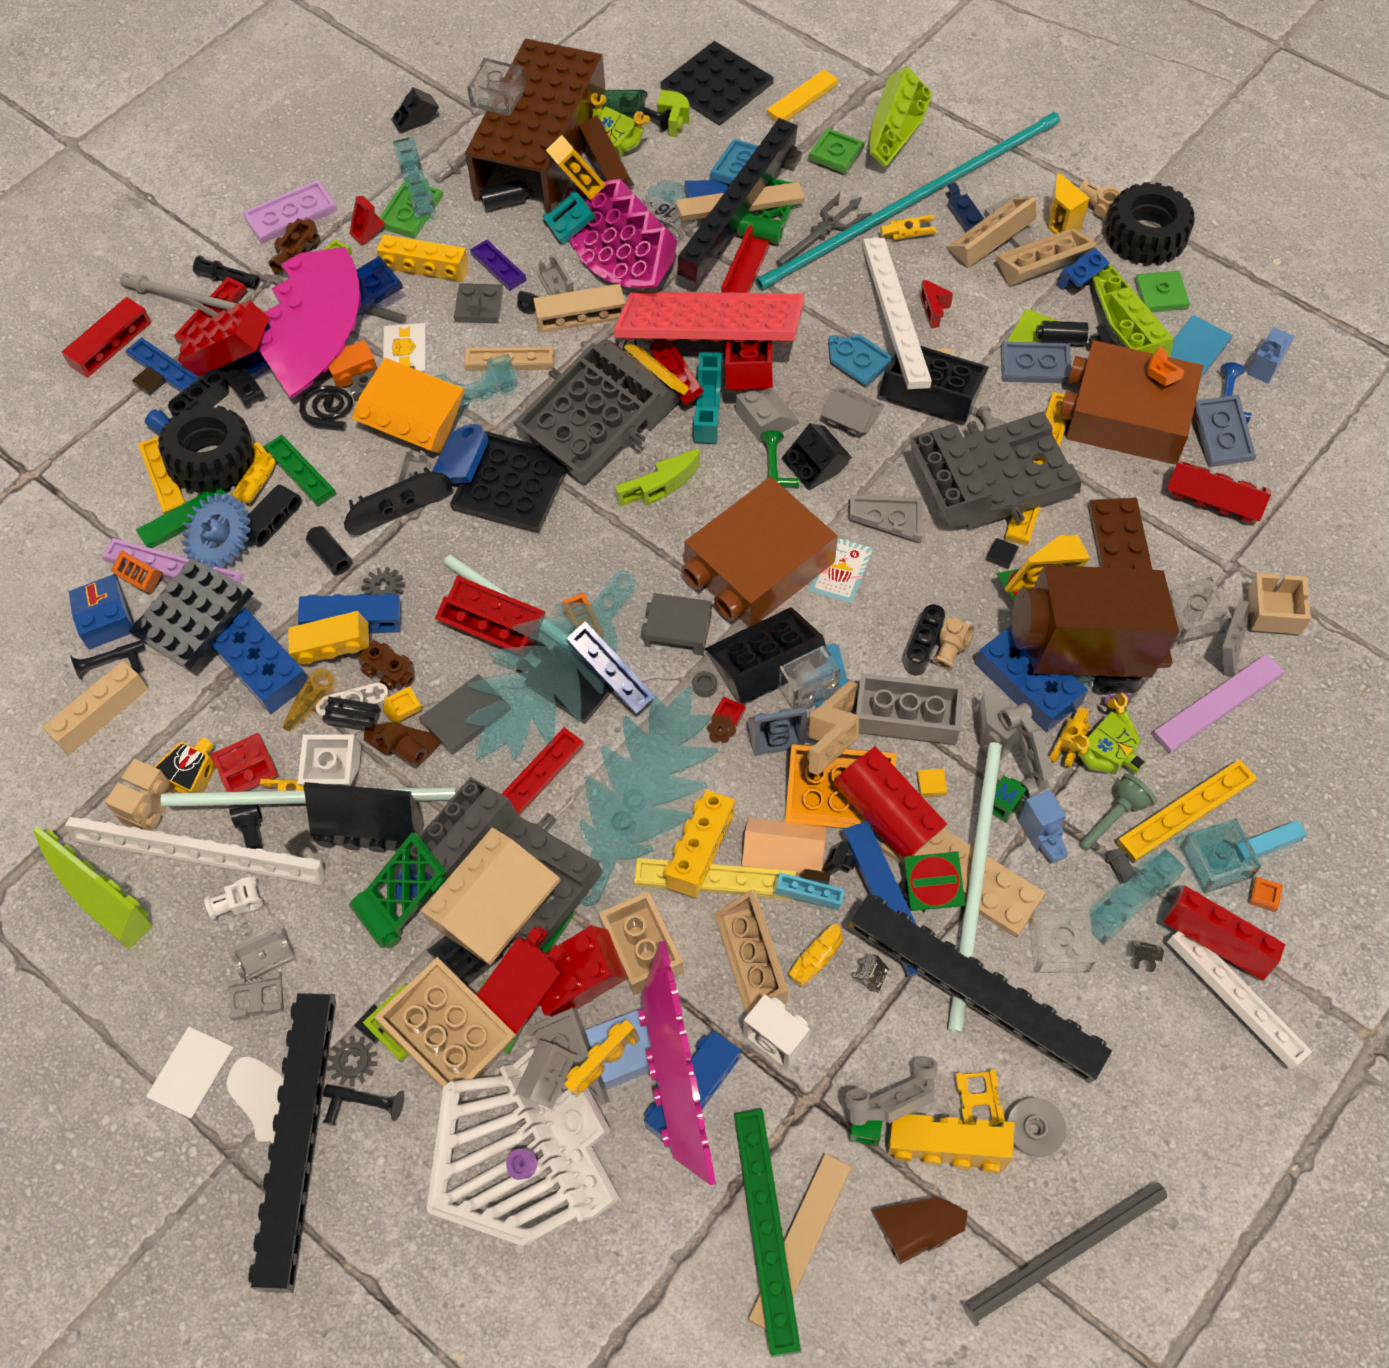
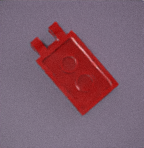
[476,926,570,1040]

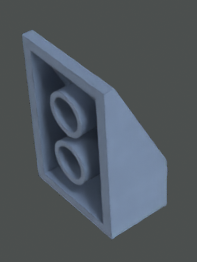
[748,707,807,756]

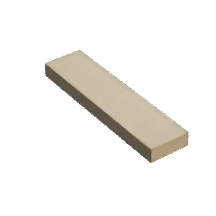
[464,347,555,371]

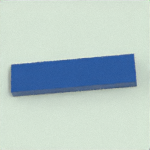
[126,337,200,392]

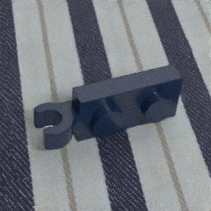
[946,182,985,233]

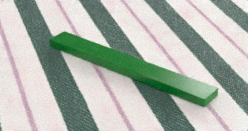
[734,1109,802,1358]

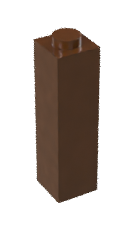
[579,115,634,189]

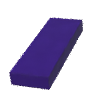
[470,239,527,291]

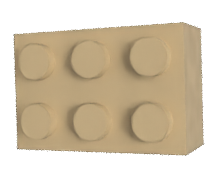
[599,891,684,995]

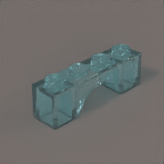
[393,136,436,218]
[434,354,518,406]
[1084,849,1186,945]

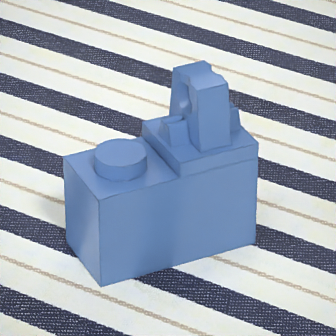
[1247,327,1295,384]
[1018,789,1068,864]

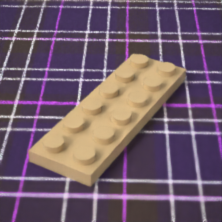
[880,829,1046,938]

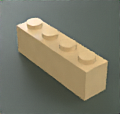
[534,284,625,333]
[42,660,148,755]

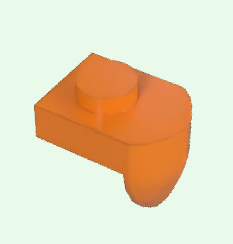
[1147,347,1184,386]

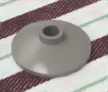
[1007,1098,1066,1157]

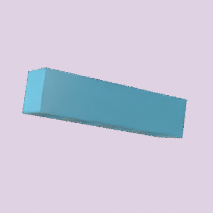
[1235,820,1307,863]
[773,872,844,910]

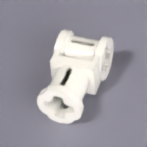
[204,877,263,920]

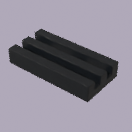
[322,696,379,731]

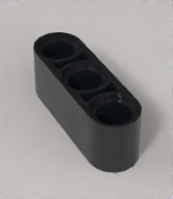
[168,369,229,417]
[246,484,302,547]
[904,604,945,676]

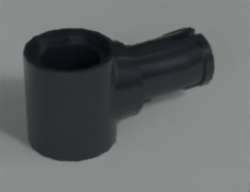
[229,804,262,849]

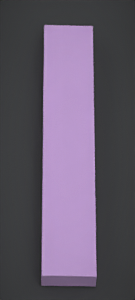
[102,538,244,584]
[1152,654,1285,754]

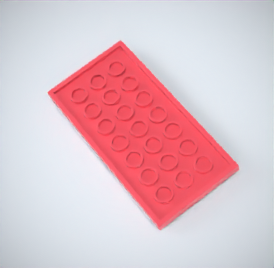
[614,291,805,343]

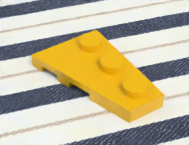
[564,1019,641,1097]

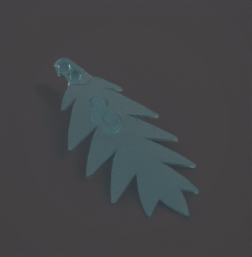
[465,571,636,759]
[579,686,718,906]

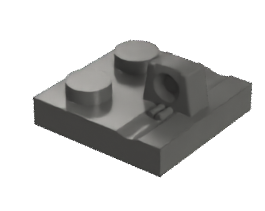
[454,283,503,324]

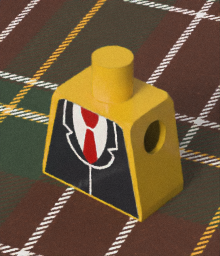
[154,737,216,793]

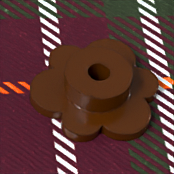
[707,714,736,743]

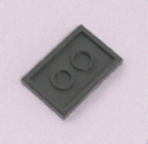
[419,674,511,754]

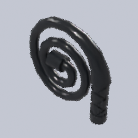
[299,385,353,431]

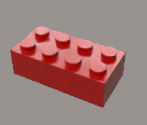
[177,300,270,377]
[725,340,773,391]

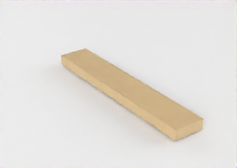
[676,182,805,221]
[749,1154,852,1330]

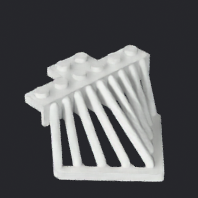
[427,1048,620,1246]

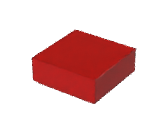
[712,696,746,727]

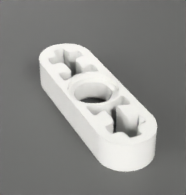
[316,683,390,719]

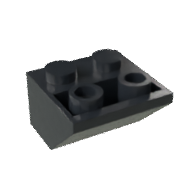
[782,423,852,490]
[427,935,504,986]

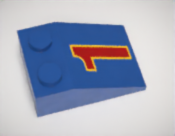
[68,574,134,650]

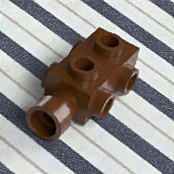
[268,218,319,274]
[348,639,415,691]

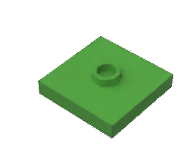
[808,128,864,174]
[1135,270,1190,312]

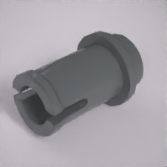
[1107,848,1138,884]

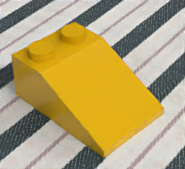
[1004,535,1090,592]

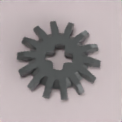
[361,567,405,595]
[327,1036,377,1087]

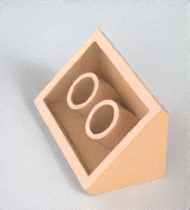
[742,818,827,875]

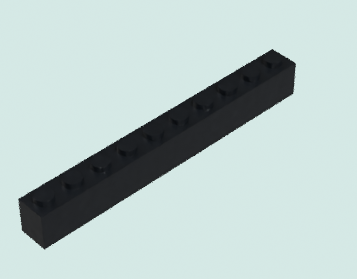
[677,118,798,283]
[848,894,1113,1083]
[248,993,336,1293]

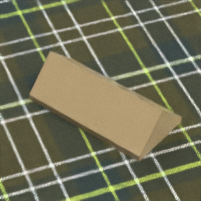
[947,196,1036,268]
[996,228,1096,287]
[715,889,788,1014]

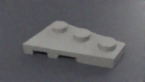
[850,495,922,542]
[1219,601,1250,677]

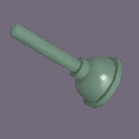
[1080,773,1157,850]

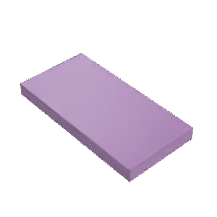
[242,180,338,244]

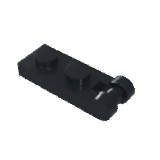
[217,359,266,408]

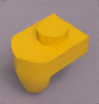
[383,686,422,722]

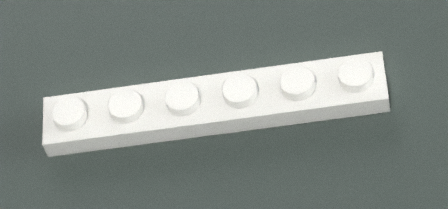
[1167,931,1312,1070]

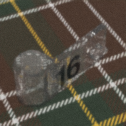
[640,193,697,242]

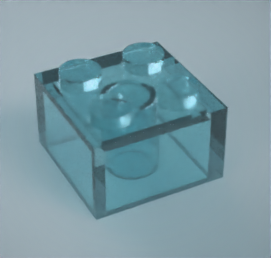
[1180,818,1262,894]

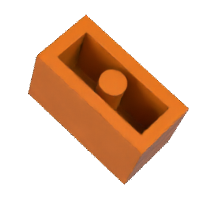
[328,340,378,388]

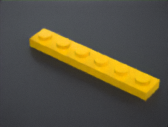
[1117,759,1257,863]

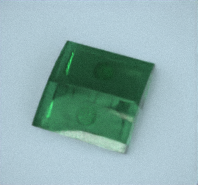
[602,89,646,120]

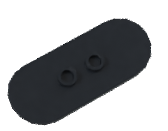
[344,467,452,536]

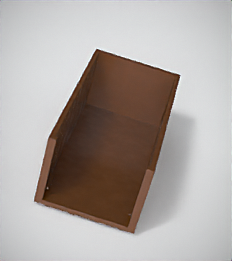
[465,38,607,213]

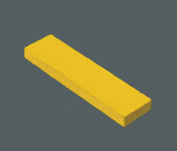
[767,69,838,121]
[624,342,689,395]
[138,436,186,514]

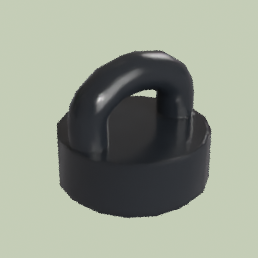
[517,290,539,313]

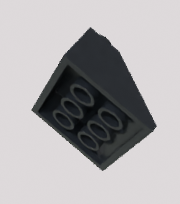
[879,346,989,422]
[705,607,830,704]
[304,782,424,852]

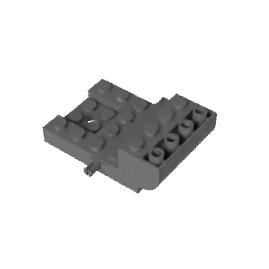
[514,340,680,483]
[911,411,1082,530]
[410,777,603,950]

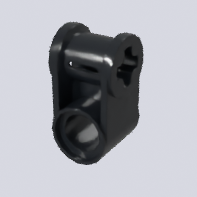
[1095,676,1143,695]

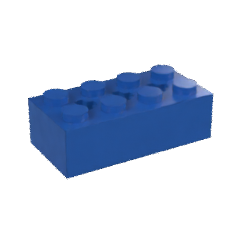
[210,607,310,715]
[975,625,1088,733]

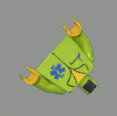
[591,93,650,156]
[1069,693,1146,775]

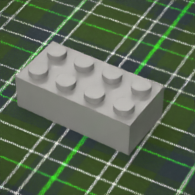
[856,673,963,744]

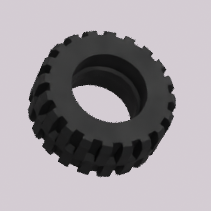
[1106,182,1195,266]
[158,405,255,492]

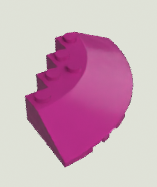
[565,179,678,289]
[257,247,361,399]
[638,940,716,1185]

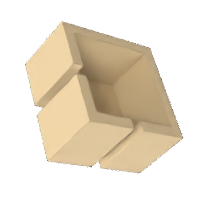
[1248,573,1311,634]
[104,759,176,831]

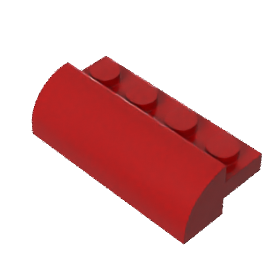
[435,575,546,656]
[833,746,948,863]

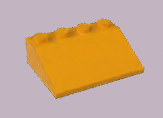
[351,358,466,453]
[785,743,897,831]

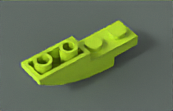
[615,448,701,507]

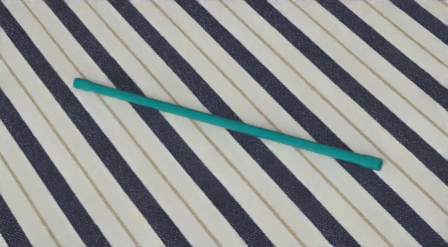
[755,112,1060,290]

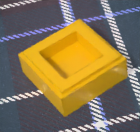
[917,768,947,797]

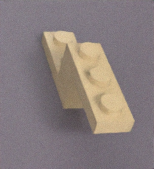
[807,681,859,775]

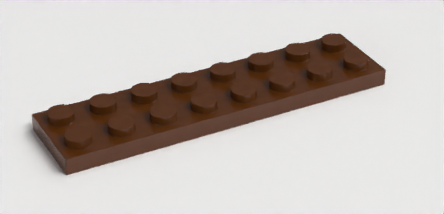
[1088,497,1173,668]

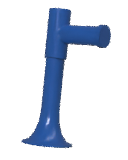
[1220,362,1252,423]

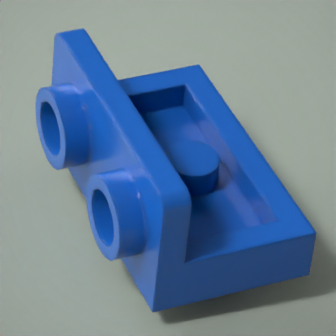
[1057,248,1110,291]

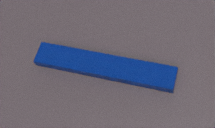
[842,821,919,977]

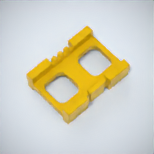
[955,1069,1005,1126]

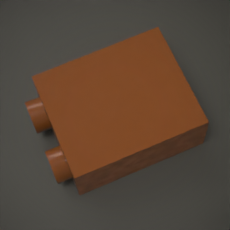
[1059,340,1203,465]
[681,476,838,627]

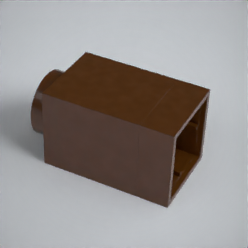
[1012,565,1179,678]

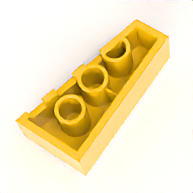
[888,1114,1015,1174]

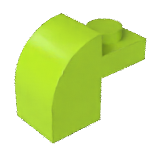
[657,90,690,137]

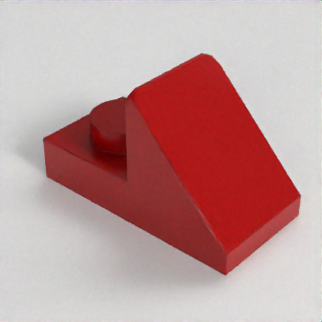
[349,195,385,245]
[920,280,953,329]

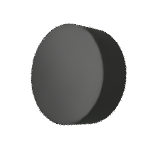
[692,671,717,698]

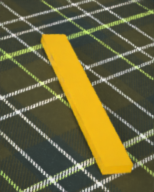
[1005,391,1068,546]

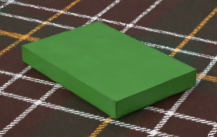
[380,179,443,239]

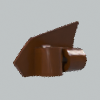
[363,722,441,767]
[873,1197,968,1265]

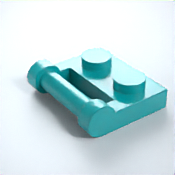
[542,188,596,245]

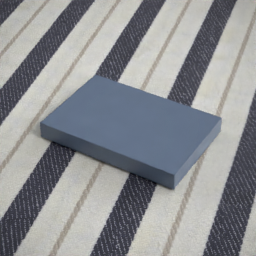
[1001,341,1072,384]
[1194,395,1256,467]

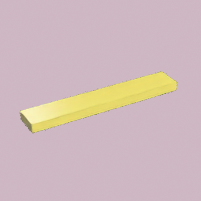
[634,858,796,899]

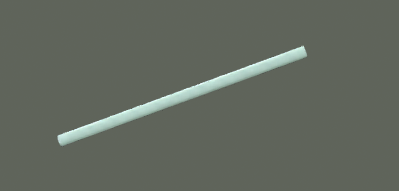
[948,742,1002,1033]
[161,787,456,807]

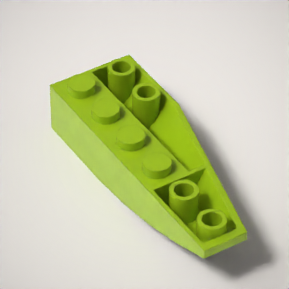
[870,65,933,167]
[1091,264,1174,357]
[32,825,152,950]

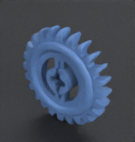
[181,493,250,569]

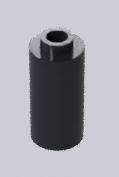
[479,180,529,211]
[1035,321,1089,345]
[306,526,352,575]

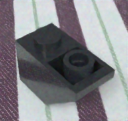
[391,87,439,133]

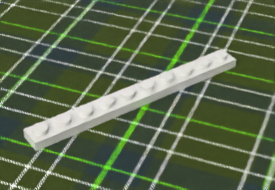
[862,237,932,389]
[65,817,325,885]

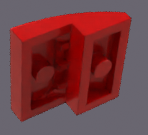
[210,733,278,792]

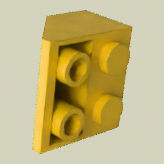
[1048,173,1090,234]

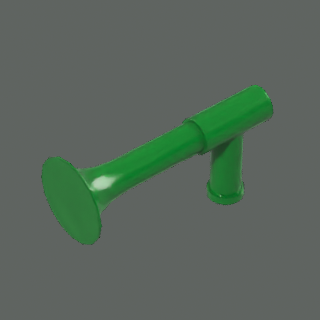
[760,430,799,488]

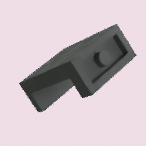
[641,593,712,656]

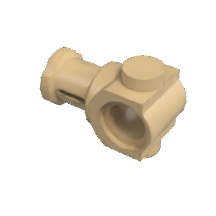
[1079,179,1121,220]
[932,617,974,670]

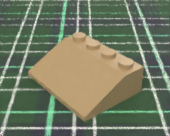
[420,828,561,965]
[374,957,516,1099]

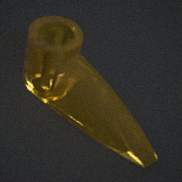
[282,668,333,732]

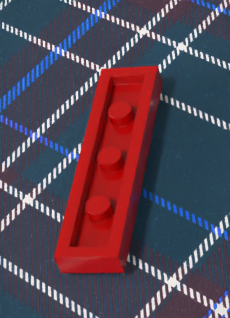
[174,277,247,344]
[649,339,704,405]
[502,727,584,816]

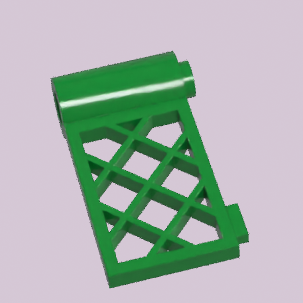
[735,178,801,244]
[349,833,447,949]

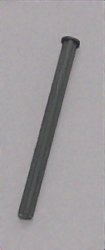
[963,1183,1167,1327]

